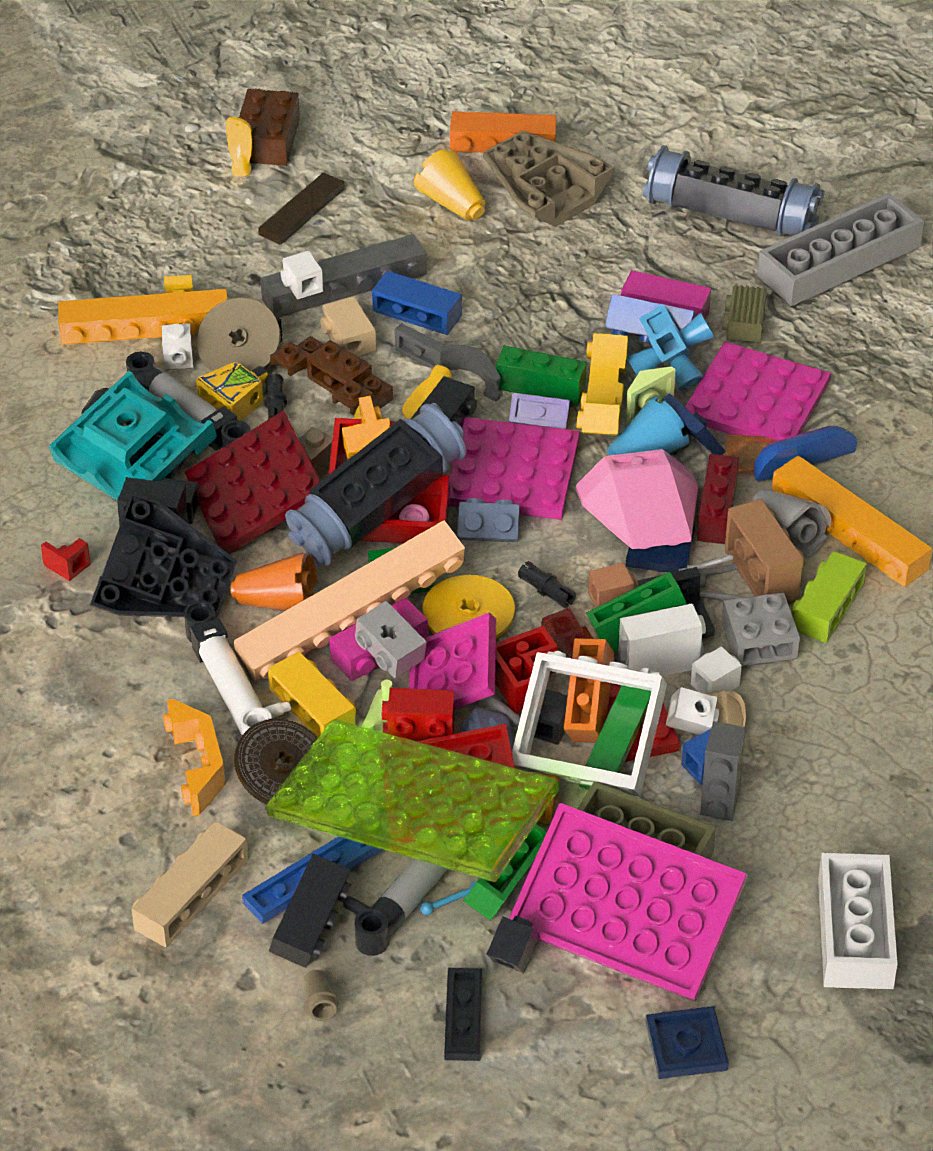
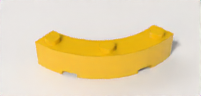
[577,333,628,436]

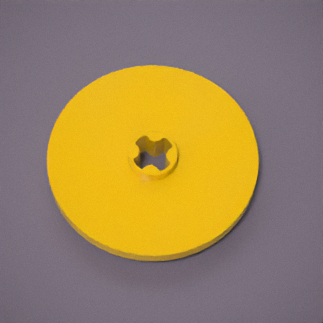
[422,575,515,639]

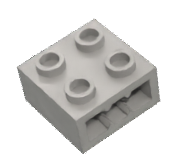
[722,592,800,666]

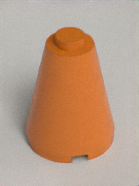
[231,553,318,611]

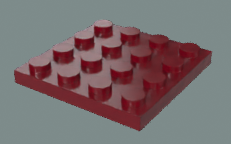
[184,410,321,554]

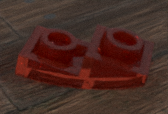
[541,608,594,658]

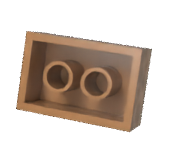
[725,499,805,605]

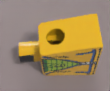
[196,362,268,421]

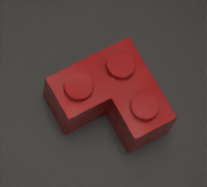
[495,626,558,713]

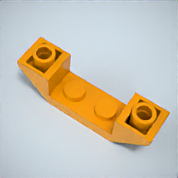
[163,699,225,816]

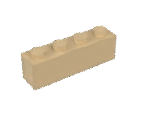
[131,821,248,947]

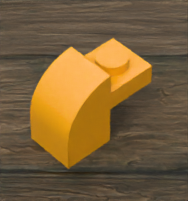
[342,396,390,459]

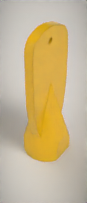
[226,117,252,176]
[402,364,452,419]

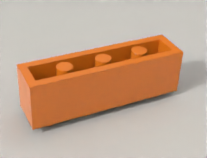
[450,111,557,153]

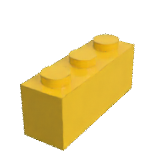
[268,651,357,746]

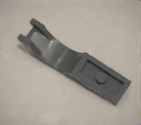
[395,323,501,402]

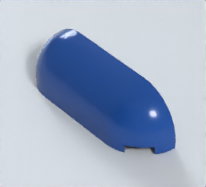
[753,426,857,482]

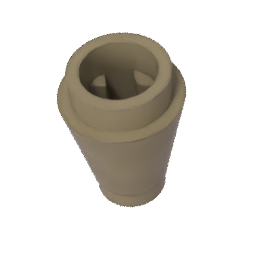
[304,970,339,1021]

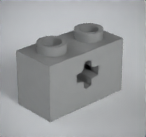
[355,601,427,678]

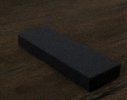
[444,968,482,1061]

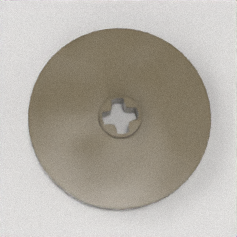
[197,298,281,372]

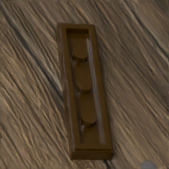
[258,172,345,245]

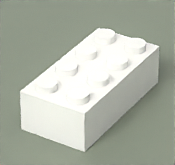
[818,853,897,989]

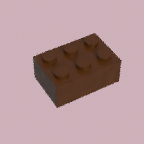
[239,89,300,166]

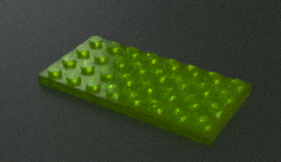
[265,719,559,882]

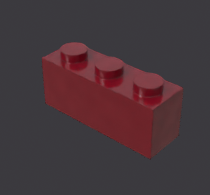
[697,454,739,544]

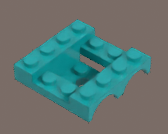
[49,371,217,501]

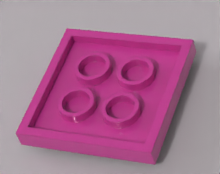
[409,612,496,709]

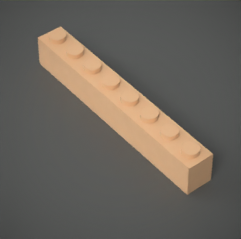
[234,520,465,682]

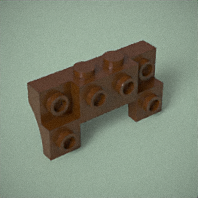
[270,336,393,415]

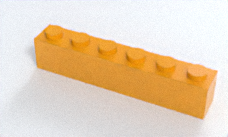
[58,289,227,345]
[772,456,933,587]

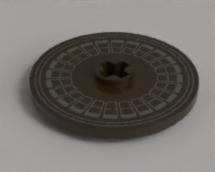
[234,719,330,809]

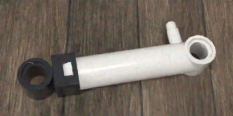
[184,601,291,736]

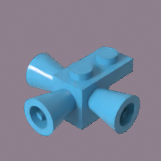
[627,304,715,391]

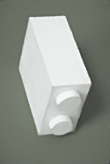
[618,604,706,676]

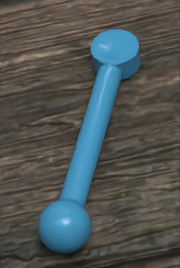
[420,881,477,915]

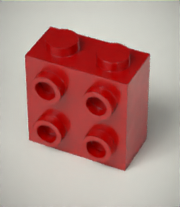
[381,688,455,747]

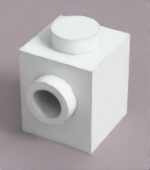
[281,251,323,300]
[162,324,193,370]
[691,647,742,694]
[666,687,719,735]

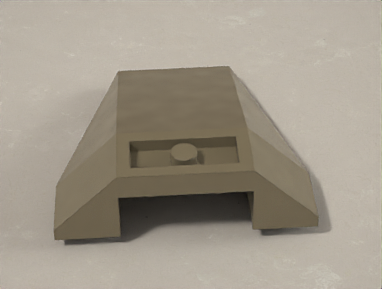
[483,131,614,227]

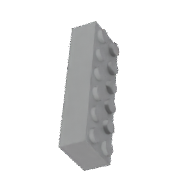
[757,193,924,306]

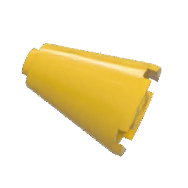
[414,149,486,221]

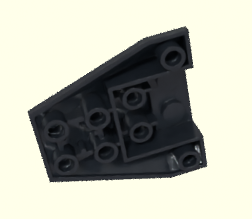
[90,492,237,618]

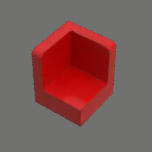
[41,538,91,581]

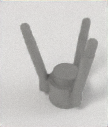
[678,554,745,600]

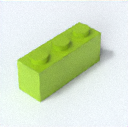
[791,551,867,643]

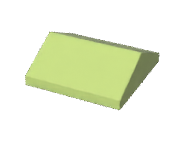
[626,366,676,426]

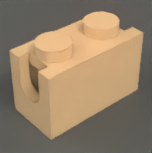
[320,296,376,357]

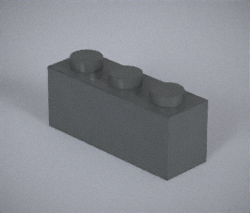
[700,721,746,821]

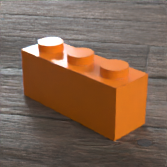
[564,639,614,743]

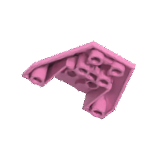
[576,449,699,549]

